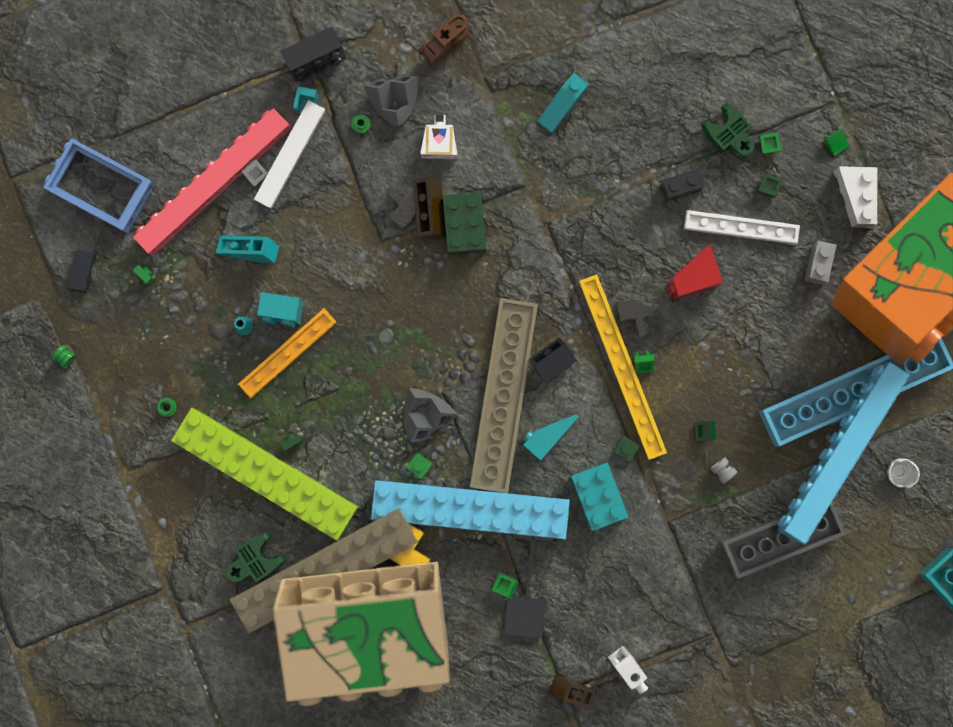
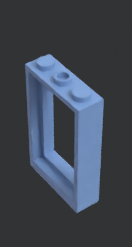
[43,138,155,234]

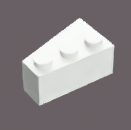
[834,167,877,228]

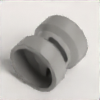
[710,457,737,484]

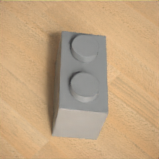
[805,241,837,285]

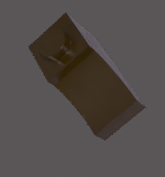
[548,675,597,709]

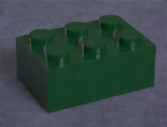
[443,192,486,256]

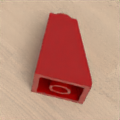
[666,246,723,301]

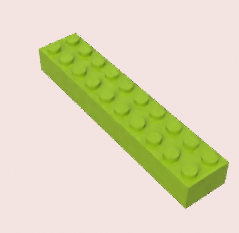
[171,407,359,541]

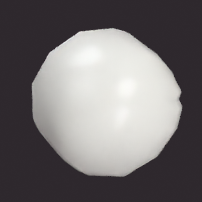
[887,458,920,488]

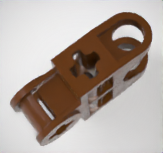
[418,14,468,66]

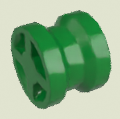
[51,345,76,369]

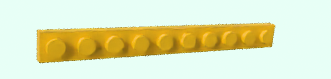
[579,274,667,460]

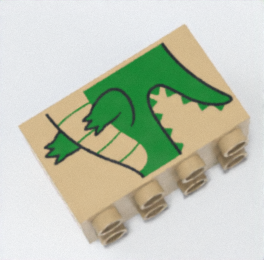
[273,562,449,706]

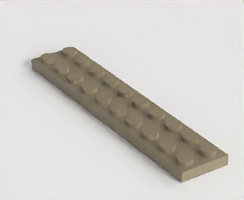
[470,298,538,493]
[230,507,419,634]

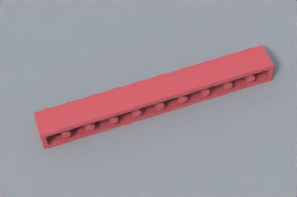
[133,108,291,257]

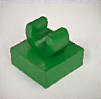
[634,350,655,374]

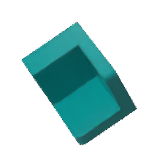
[293,86,318,114]

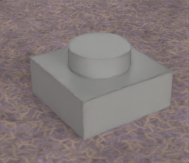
[241,159,268,187]

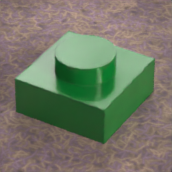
[758,132,782,155]
[133,265,155,286]
[406,452,433,479]
[491,573,518,599]

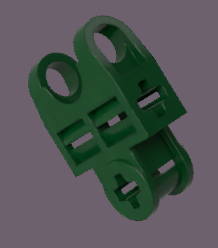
[701,103,755,160]
[226,532,286,582]

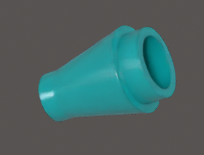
[234,316,253,335]

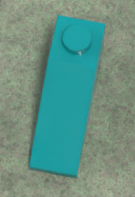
[537,73,589,133]
[216,236,279,263]
[523,414,579,461]

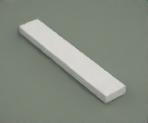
[254,100,326,209]
[684,210,800,245]

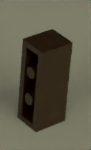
[413,177,446,239]

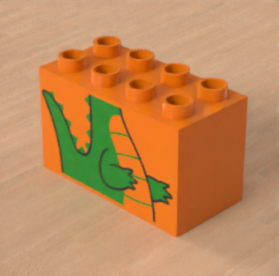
[831,172,953,366]

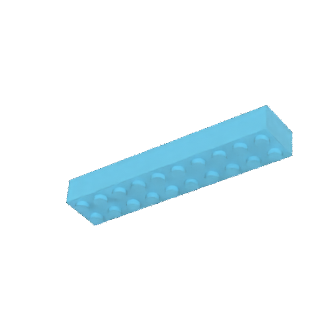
[759,338,953,447]
[778,362,910,544]
[371,480,570,539]

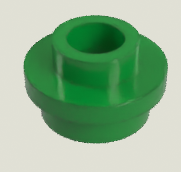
[352,114,371,134]
[157,398,177,417]

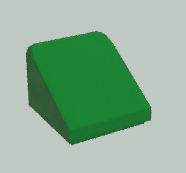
[823,128,850,157]

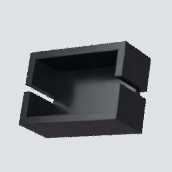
[281,26,346,82]

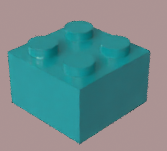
[257,292,304,328]

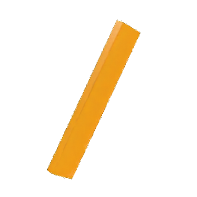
[238,308,337,399]

